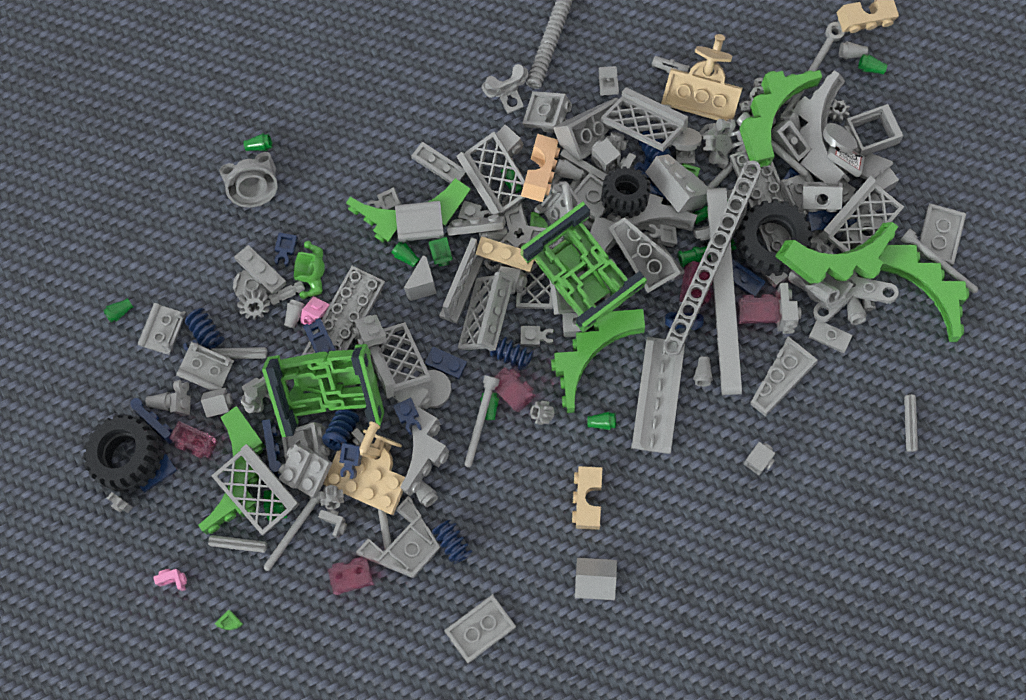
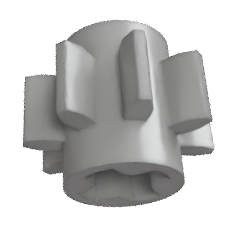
[828,99,850,123]
[605,132,628,154]
[530,401,554,425]
[319,485,344,510]

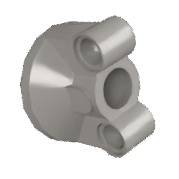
[219,152,278,208]

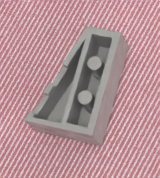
[646,154,710,213]

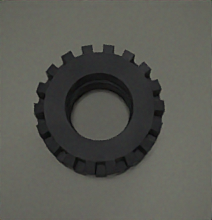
[601,166,651,218]

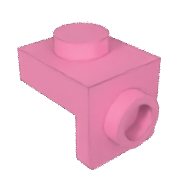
[300,296,330,325]
[153,569,187,591]

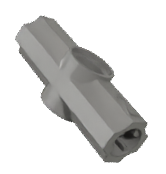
[788,270,840,305]

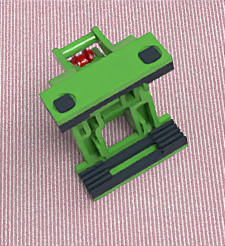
[520,202,647,332]
[262,344,384,437]

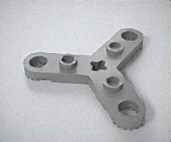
[484,195,564,272]
[813,244,898,323]

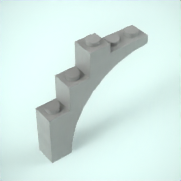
[794,70,850,188]
[581,194,697,262]
[392,374,449,497]

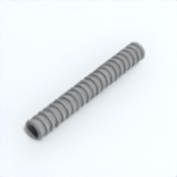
[526,0,573,89]

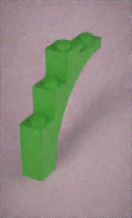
[739,70,822,169]
[346,178,471,243]
[775,222,898,283]
[878,245,969,342]
[551,309,645,413]
[198,406,266,534]

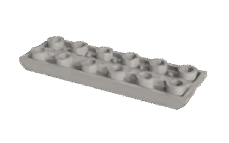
[730,150,791,253]
[301,266,385,378]
[631,337,685,454]

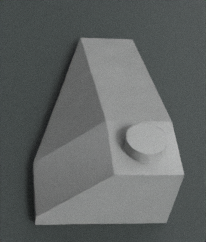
[553,97,623,161]
[608,217,680,293]

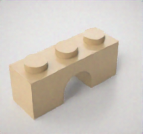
[836,0,899,33]
[475,236,535,273]
[572,466,602,530]

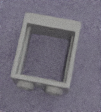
[843,104,903,156]

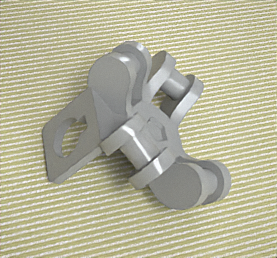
[482,64,528,114]
[699,119,744,169]
[241,377,288,413]

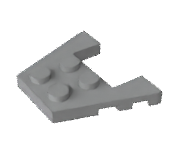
[356,496,440,578]

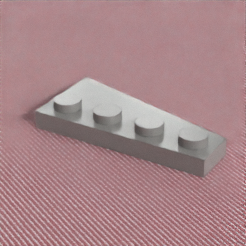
[751,337,818,417]

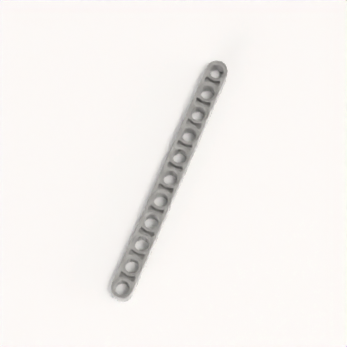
[664,161,761,357]
[706,188,742,396]

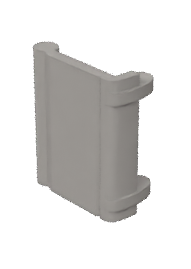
[780,171,826,220]
[534,181,581,224]
[395,201,444,242]
[137,303,187,355]
[176,342,234,391]

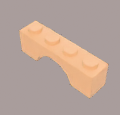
[521,134,560,202]

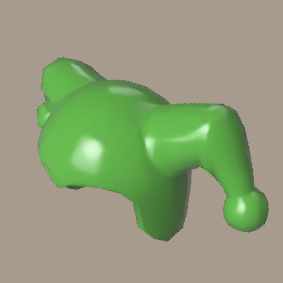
[294,241,325,299]

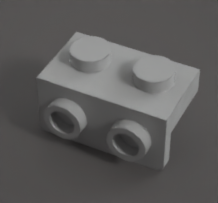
[353,315,387,349]

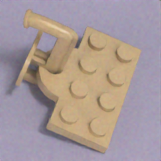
[661,34,743,121]
[323,421,405,515]

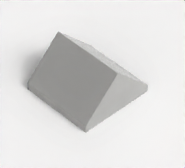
[404,255,437,301]
[575,558,617,600]

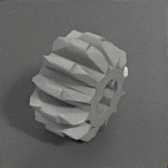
[237,287,270,320]

